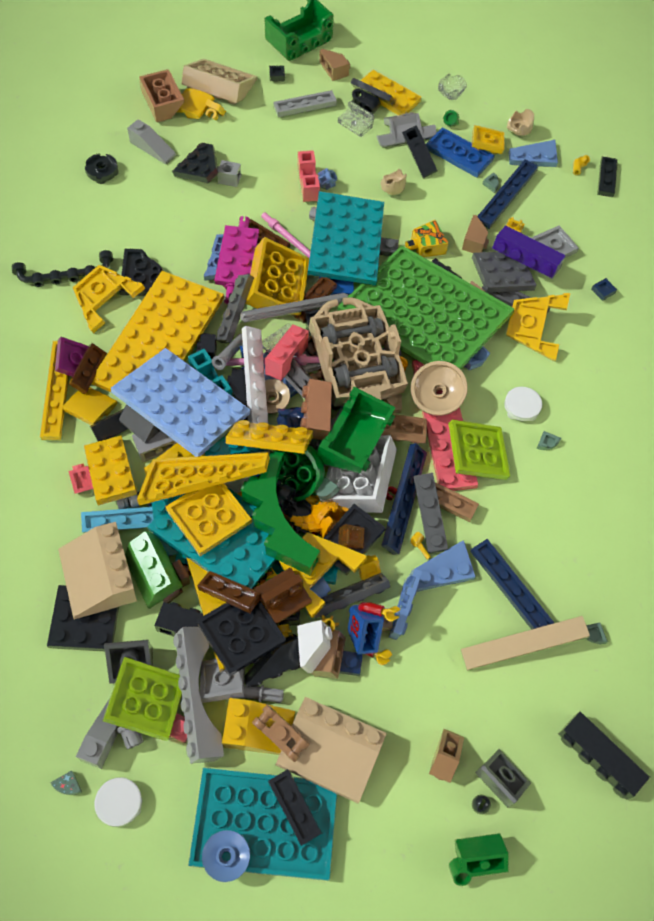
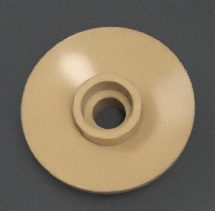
[265,379,290,414]

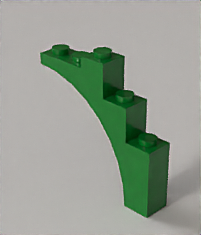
[240,450,320,576]

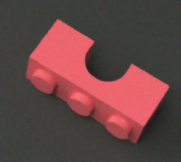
[298,150,320,202]
[265,324,309,381]

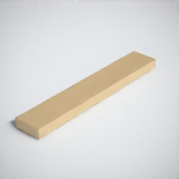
[461,616,590,671]

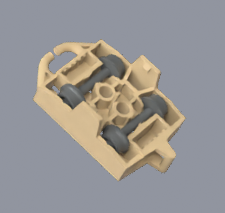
[309,297,408,407]

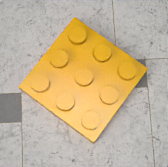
[165,483,252,556]

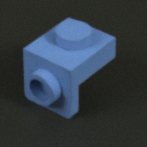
[464,346,490,370]

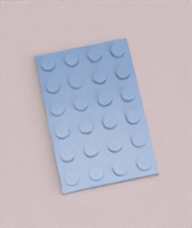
[111,348,250,457]

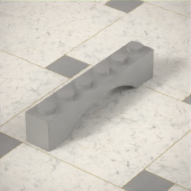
[174,627,224,764]

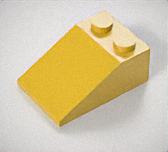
[222,698,295,755]

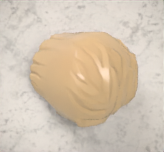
[507,109,534,136]
[380,169,407,195]

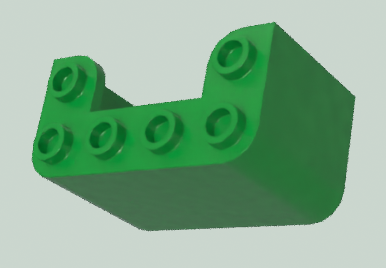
[264,0,334,61]

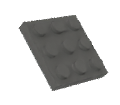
[472,252,537,293]

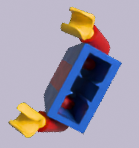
[348,602,400,665]

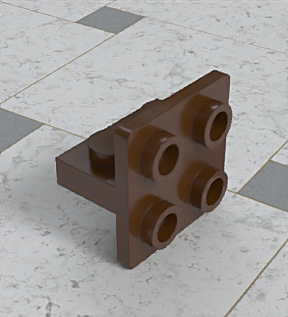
[255,568,312,624]

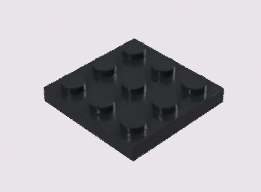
[47,585,119,651]
[196,588,286,676]

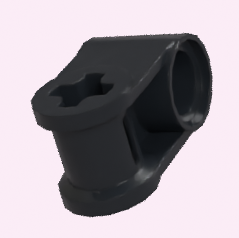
[350,89,381,117]

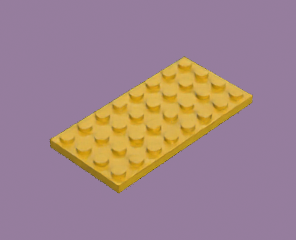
[92,271,224,392]

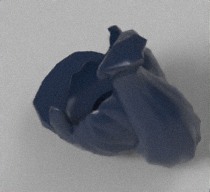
[277,407,304,428]

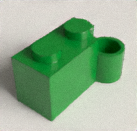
[449,833,509,886]

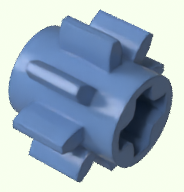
[318,168,337,190]

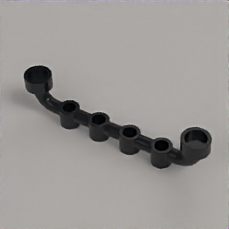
[11,250,114,287]

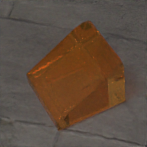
[338,524,364,548]

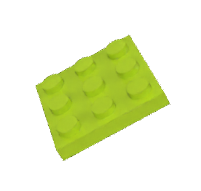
[448,420,510,480]
[103,657,182,741]

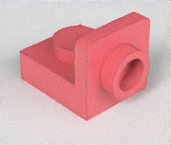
[68,463,93,494]

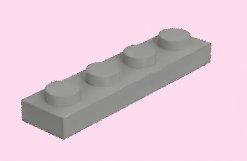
[274,90,337,117]

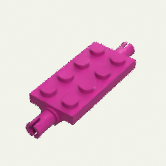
[214,216,259,305]

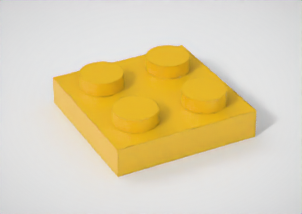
[472,125,504,154]

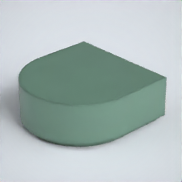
[316,477,340,500]

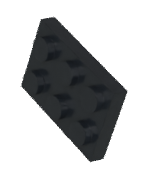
[323,503,386,576]

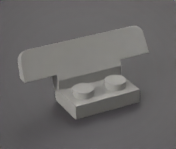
[376,112,437,148]

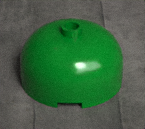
[269,445,325,501]

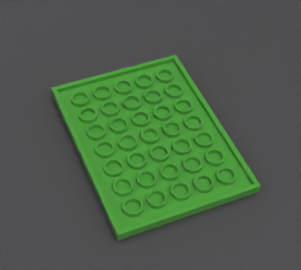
[337,245,514,370]

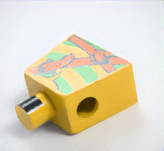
[405,220,448,257]

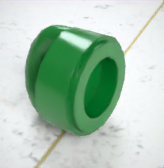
[443,110,460,127]

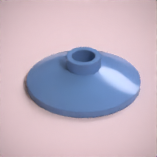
[202,830,250,882]

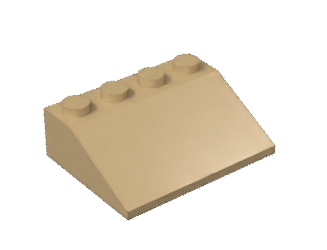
[181,59,258,104]
[58,522,137,619]
[276,697,387,804]

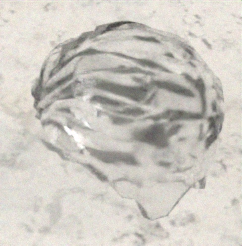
[438,74,467,100]

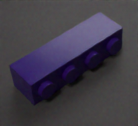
[492,225,566,279]

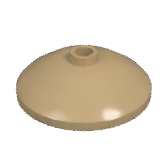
[411,361,467,416]

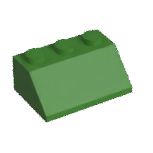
[125,531,183,609]

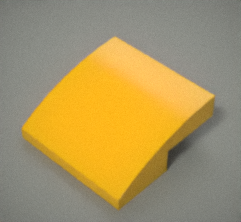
[176,88,215,119]
[62,387,118,425]

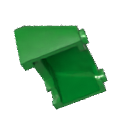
[317,386,395,474]

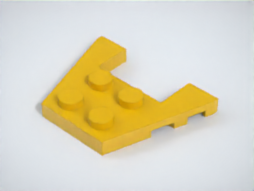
[73,265,145,334]
[506,293,570,361]
[280,532,367,618]

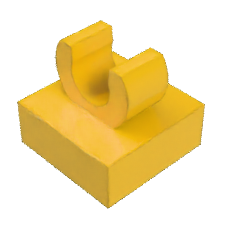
[205,99,226,121]
[506,217,525,233]
[358,555,381,580]

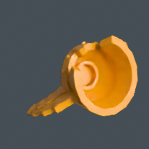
[290,501,349,538]

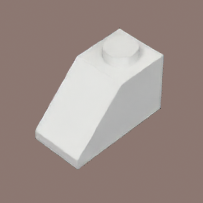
[297,620,332,673]

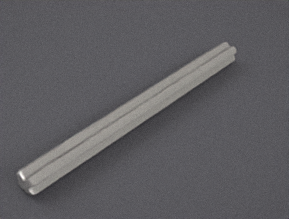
[240,293,349,322]

